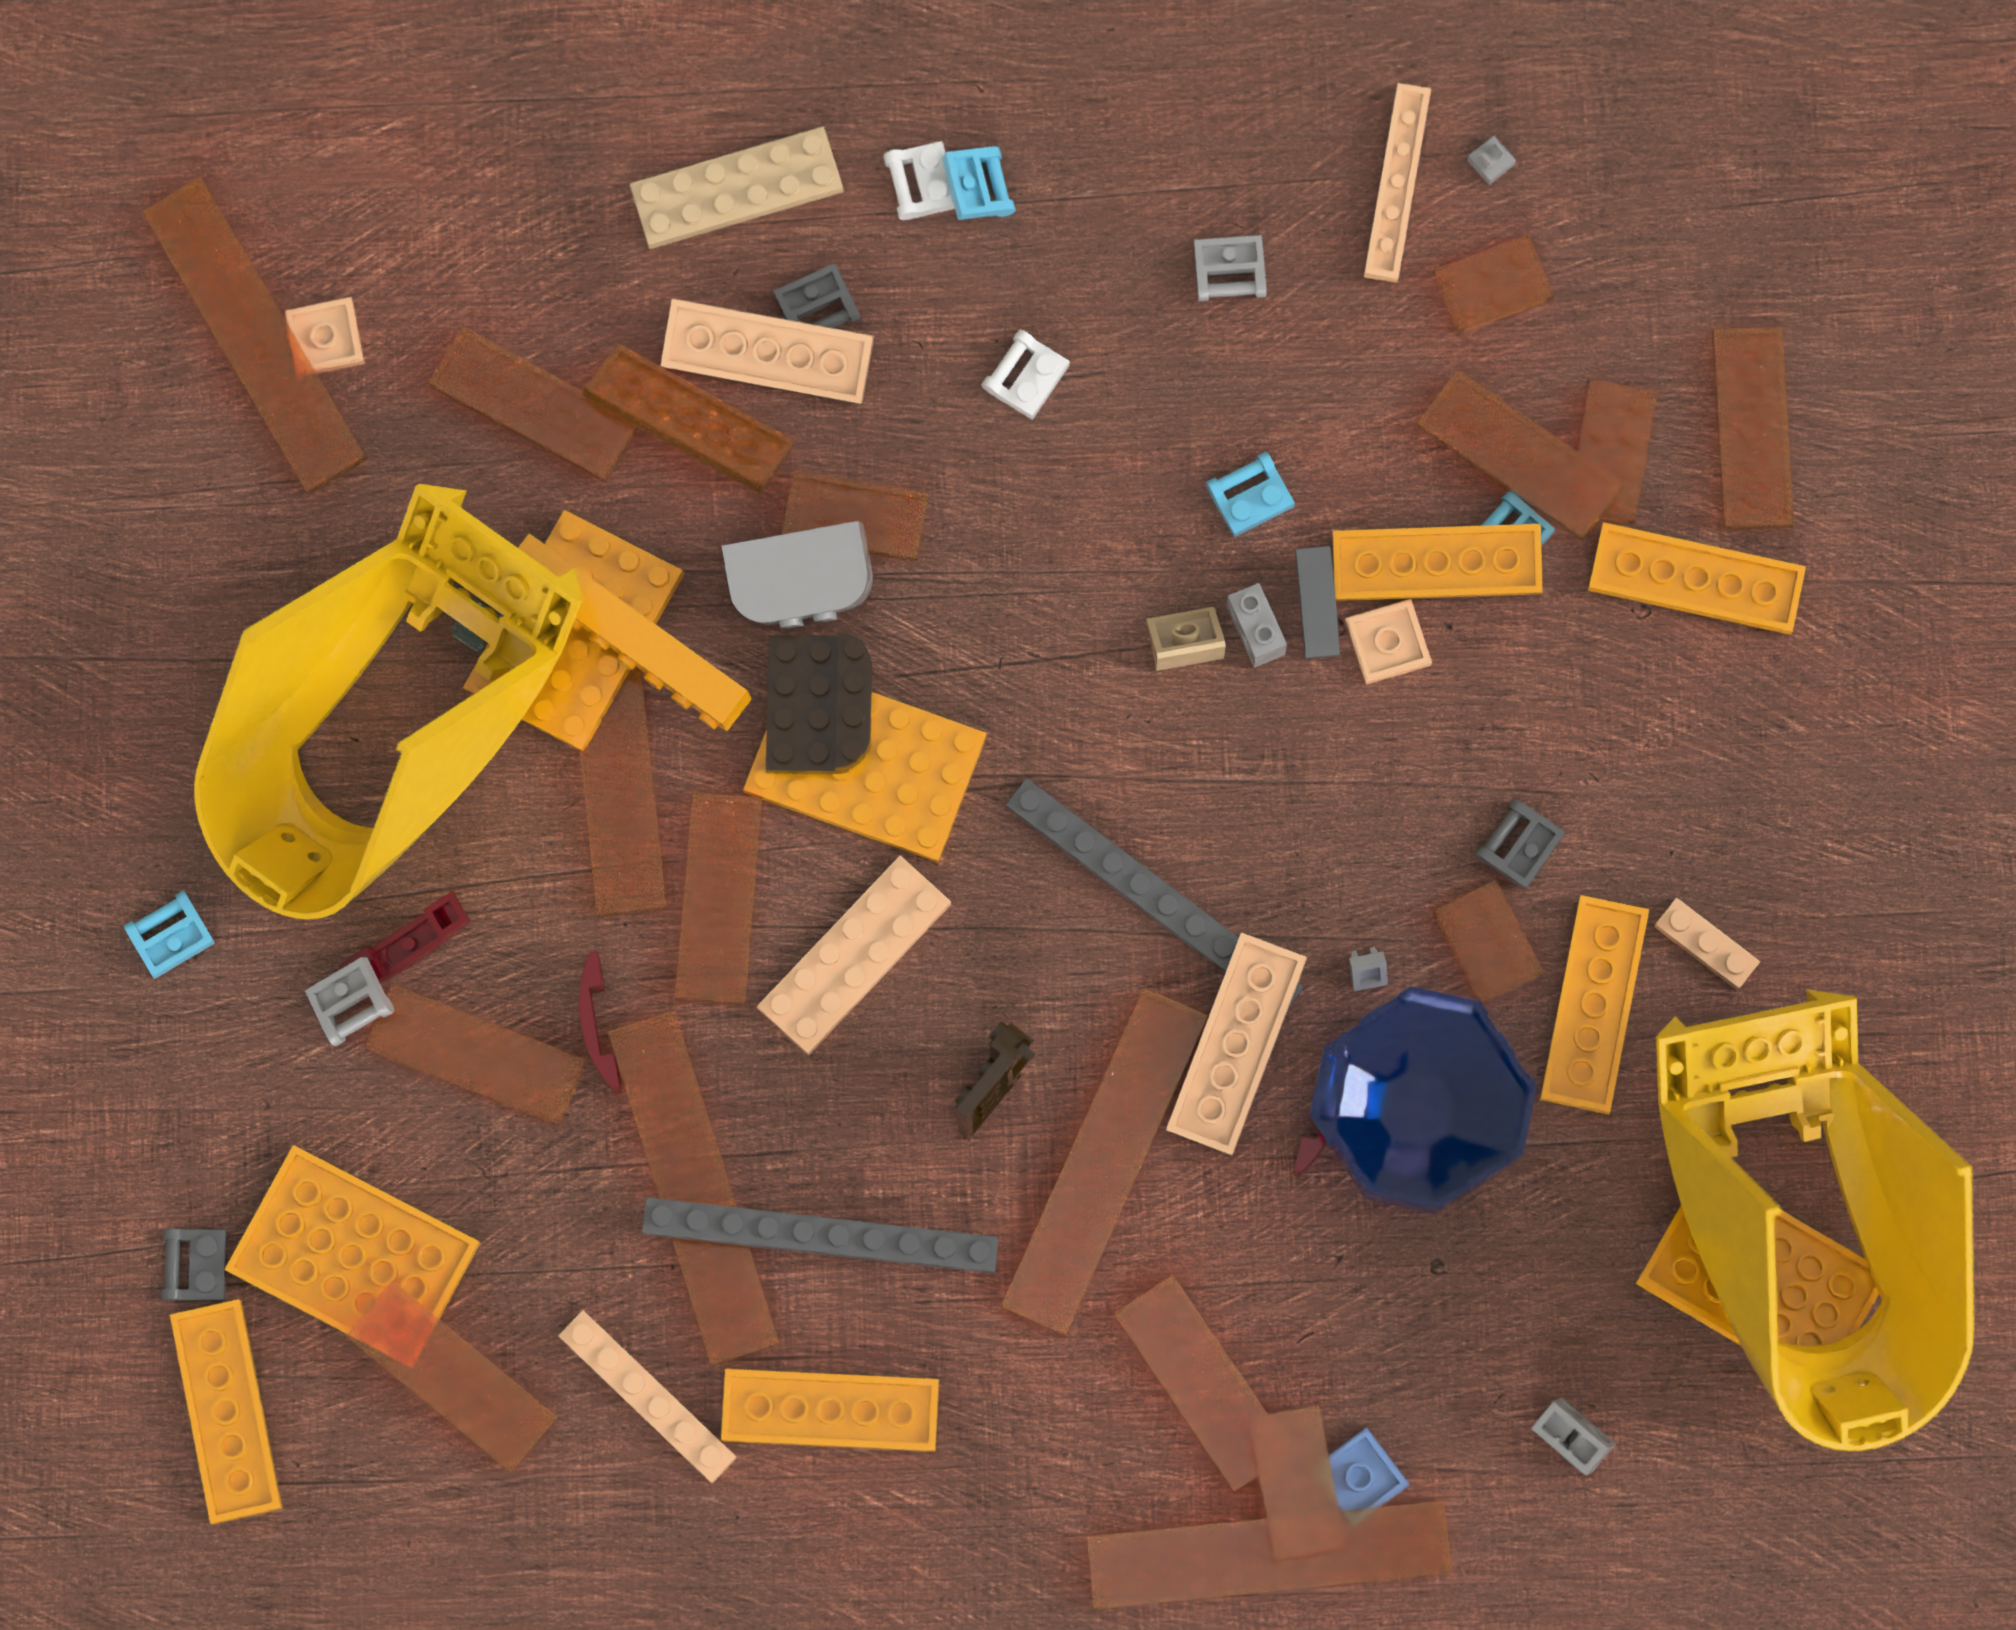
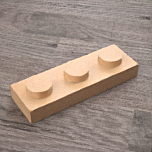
[1654,897,1761,991]

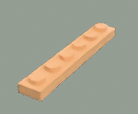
[1364,83,1431,283]
[558,1310,737,1483]

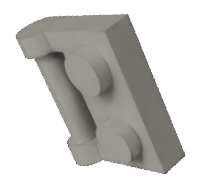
[1194,235,1267,302]
[305,957,394,1046]

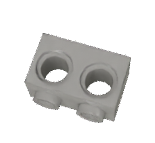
[1226,583,1287,668]
[1531,1397,1616,1476]

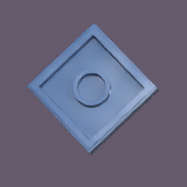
[1309,1427,1410,1528]

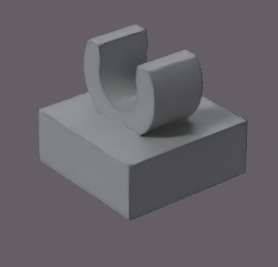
[1467,136,1516,185]
[1349,947,1388,991]

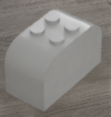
[722,521,873,629]

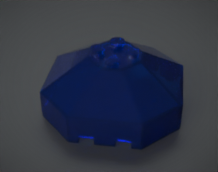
[1310,986,1537,1214]

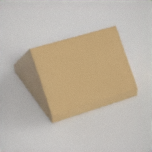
[1147,607,1226,671]

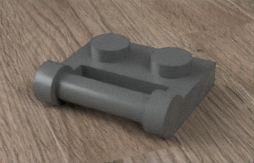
[773,263,861,328]
[1474,799,1566,890]
[160,1229,228,1302]

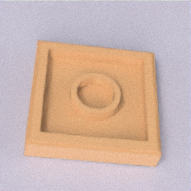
[284,297,365,377]
[1345,599,1432,685]

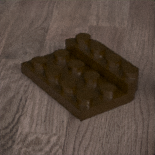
[766,633,873,774]
[955,1021,1035,1140]

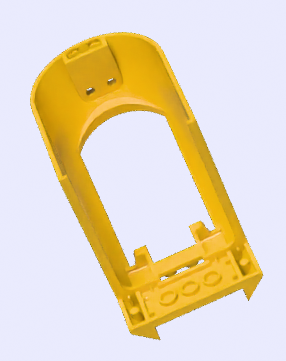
[194,484,582,920]
[1656,989,1974,1451]

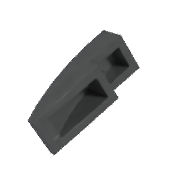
[1295,546,1340,660]

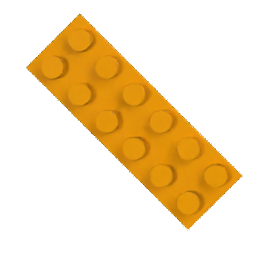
[1588,522,1806,635]
[1333,524,1543,601]
[1540,895,1649,1114]
[170,1299,283,1525]
[721,1369,939,1452]

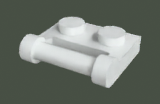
[883,141,955,220]
[981,329,1070,420]

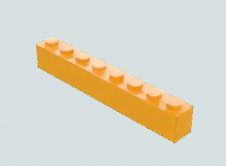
[518,533,752,732]

